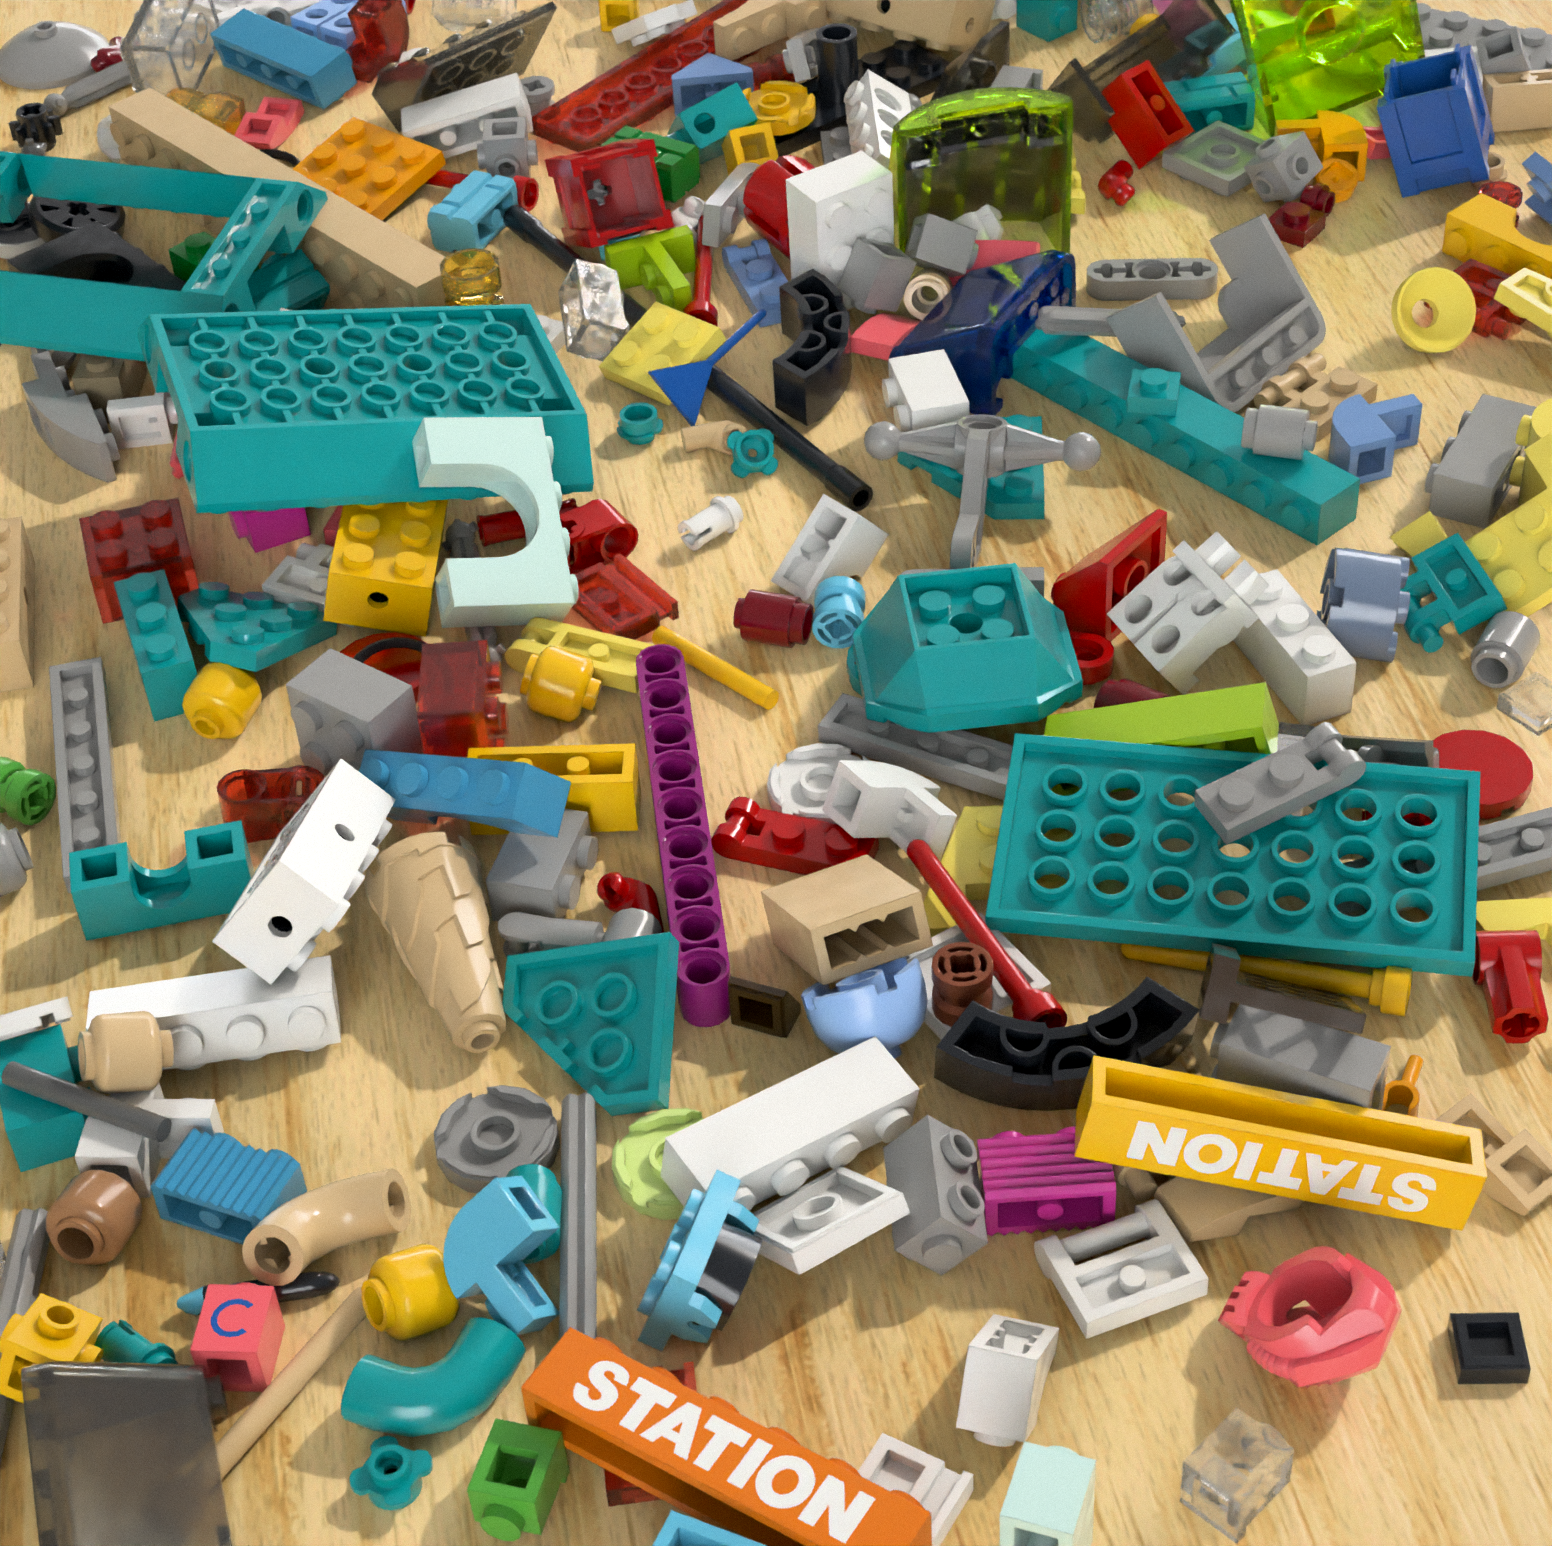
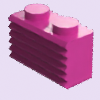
[977,1127,1116,1237]

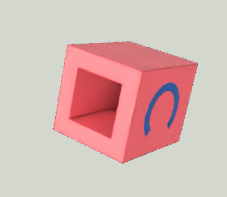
[190,1282,285,1392]

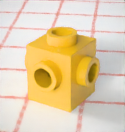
[0,1293,103,1417]

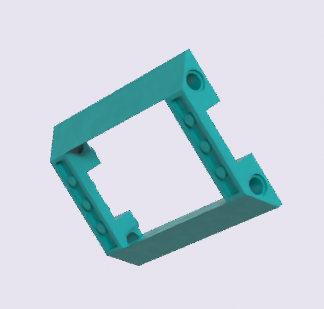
[0,151,328,362]

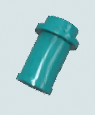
[95,1320,179,1395]

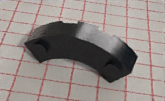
[772,269,852,426]
[934,977,1199,1111]

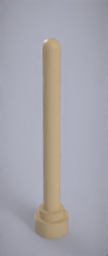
[141,1287,366,1545]

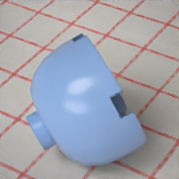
[801,957,928,1059]

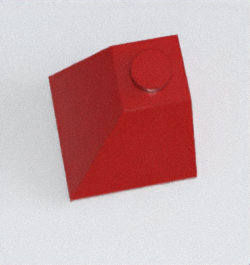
[1051,508,1167,642]

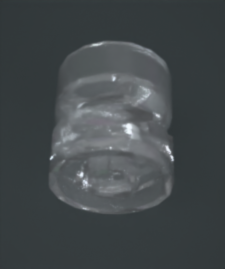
[1080,0,1154,44]

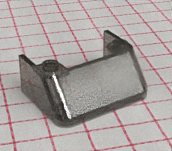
[1037,0,1236,144]

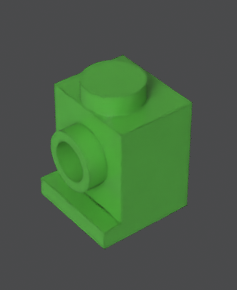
[467,1418,570,1541]

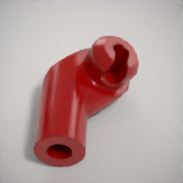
[1098,160,1135,206]

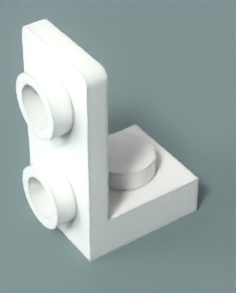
[107,391,178,449]

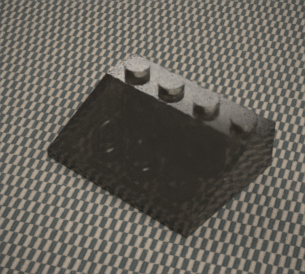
[371,1,557,132]

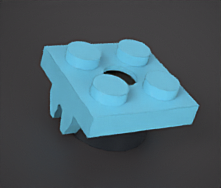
[637,1170,763,1352]

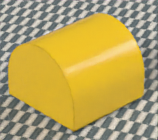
[598,0,640,32]

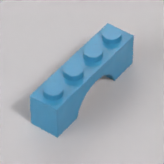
[359,749,571,838]

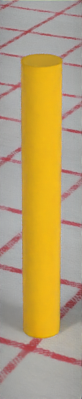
[652,626,779,710]

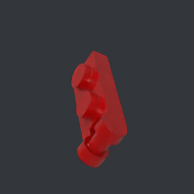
[711,796,879,875]

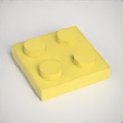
[598,301,726,406]

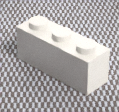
[401,72,533,159]
[1233,569,1357,727]

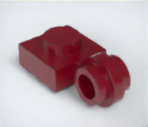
[1268,183,1335,248]

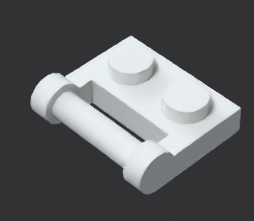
[1034,1199,1209,1339]

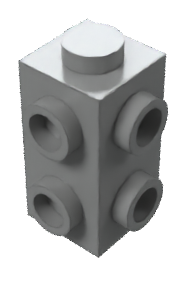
[883,1115,988,1275]

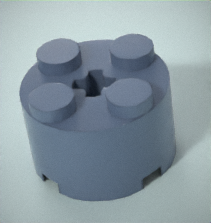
[1317,547,1410,663]

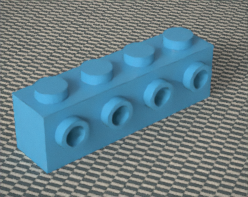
[210,8,357,109]

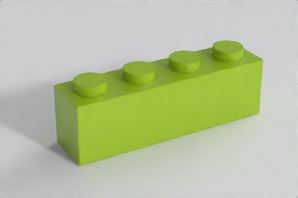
[1044,682,1279,796]

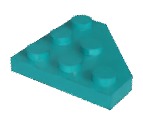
[897,414,1045,520]
[177,582,337,672]
[502,932,679,1116]

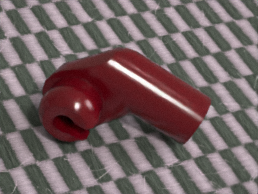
[90,36,130,73]

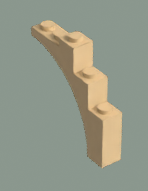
[713,0,827,61]

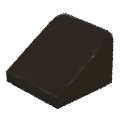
[727,976,801,1038]

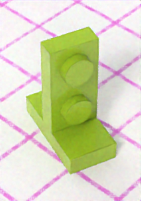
[604,225,695,312]

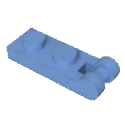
[722,238,788,328]

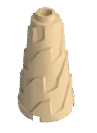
[364,832,506,1053]

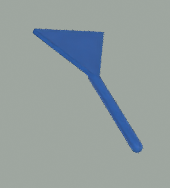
[648,309,767,426]

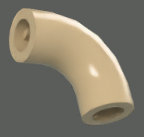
[242,1168,411,1286]

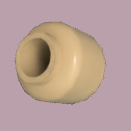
[78,1011,174,1094]

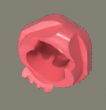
[1218,1246,1402,1389]

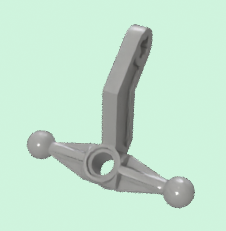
[864,414,1101,569]

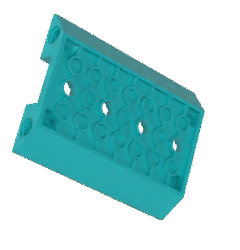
[137,304,594,514]

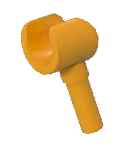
[1382,1055,1424,1117]

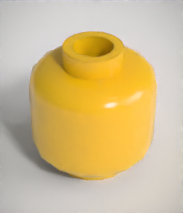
[520,646,602,723]
[182,662,262,740]
[361,1244,460,1341]

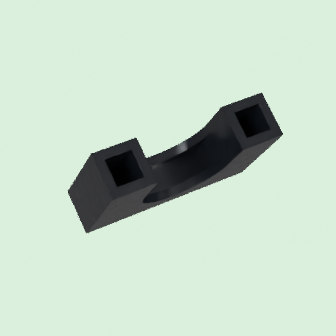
[7,221,187,291]

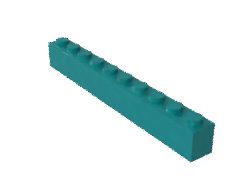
[959,289,1360,545]

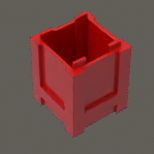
[544,139,674,248]

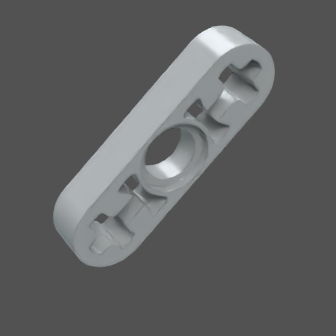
[1086,258,1218,301]

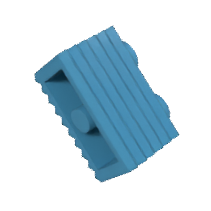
[150,1128,307,1245]

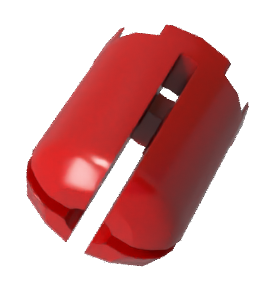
[743,155,816,260]

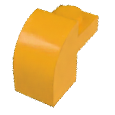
[1275,110,1368,181]

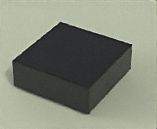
[1447,1312,1531,1384]

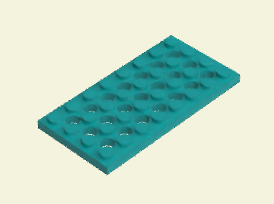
[985,733,1480,977]

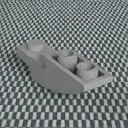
[21,351,120,483]

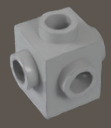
[477,117,538,178]
[1243,131,1323,202]

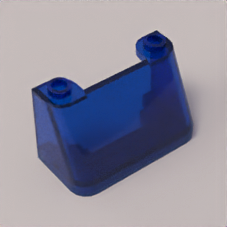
[888,249,1076,416]

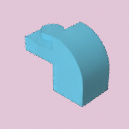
[443,1176,560,1336]

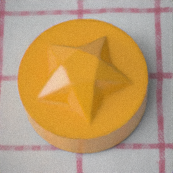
[1313,158,1359,203]

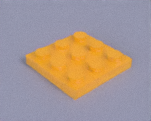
[292,117,446,220]

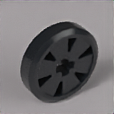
[29,197,126,242]

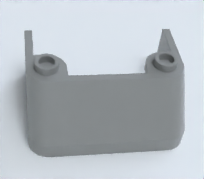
[1106,213,1326,412]

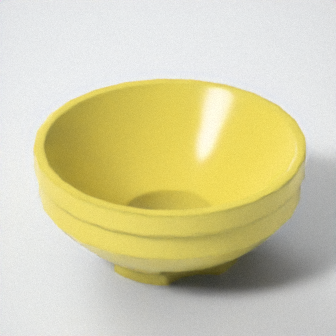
[1391,267,1476,354]

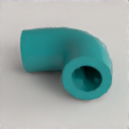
[341,1317,526,1437]

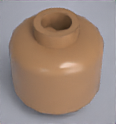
[45,1170,143,1266]

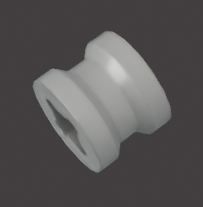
[520,76,558,124]

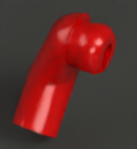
[597,872,664,933]

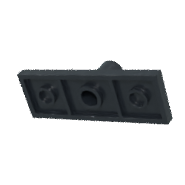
[773,23,959,156]

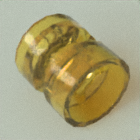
[440,248,505,306]

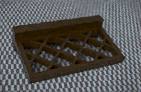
[1198,942,1367,1034]

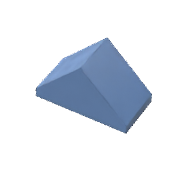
[671,53,754,116]

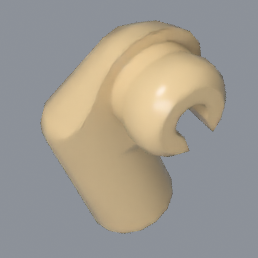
[681,420,747,456]

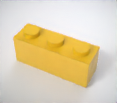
[467,743,641,835]

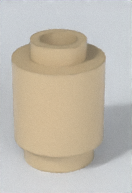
[904,268,953,321]

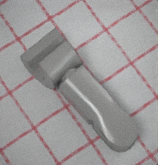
[498,908,662,958]

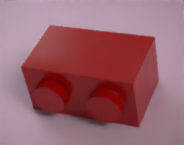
[1093,60,1194,170]

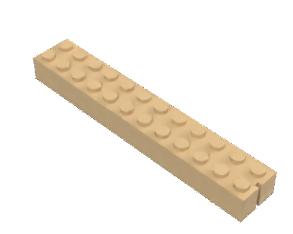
[108,88,465,309]

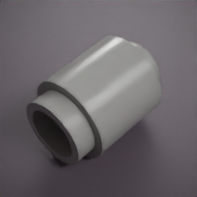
[1241,404,1318,460]
[1471,611,1540,688]

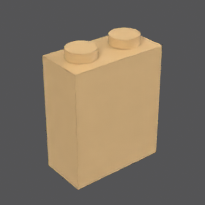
[761,854,933,985]

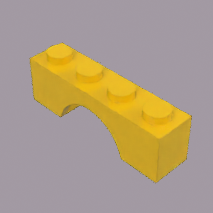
[1442,193,1552,281]

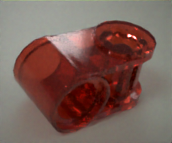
[216,765,325,843]

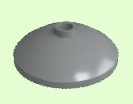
[0,21,109,89]

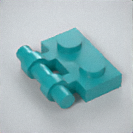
[1400,533,1507,653]

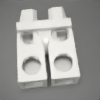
[1107,531,1269,695]

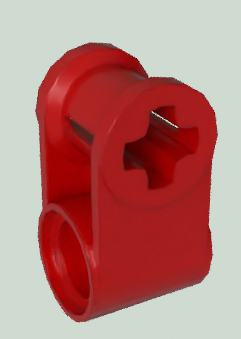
[559,499,639,578]

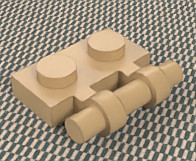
[1253,353,1378,442]

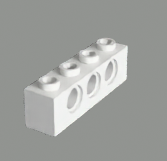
[844,70,923,209]

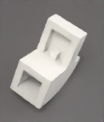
[822,760,957,861]
[75,1083,224,1198]

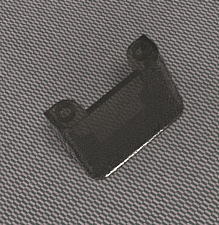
[21,1361,236,1546]

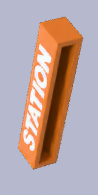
[521,1327,932,1546]

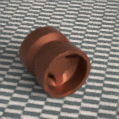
[931,942,993,1027]

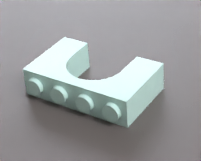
[412,417,578,628]

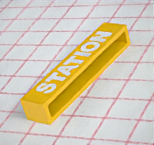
[1074,1055,1487,1231]

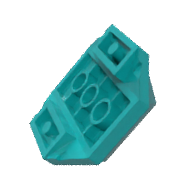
[853,563,1083,733]

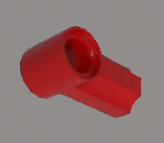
[1472,930,1549,1044]

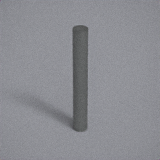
[2,1061,172,1142]

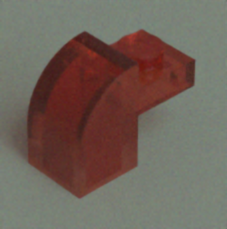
[346,0,409,84]

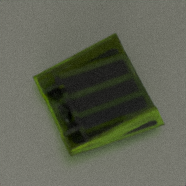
[888,87,1073,284]

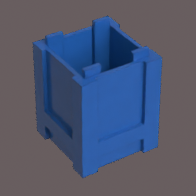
[1376,43,1495,198]

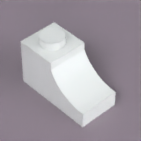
[771,494,889,607]
[956,1314,1060,1447]

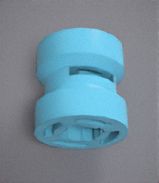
[812,576,866,649]

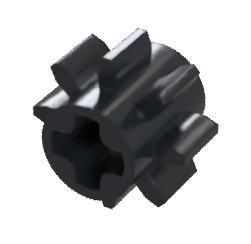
[9,103,63,152]

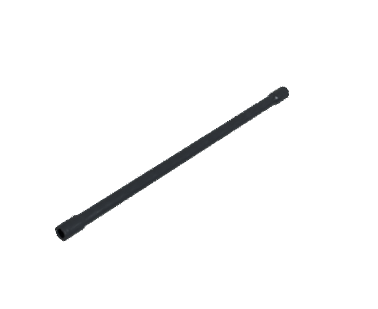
[503,205,873,511]

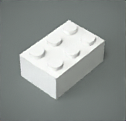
[786,151,894,310]

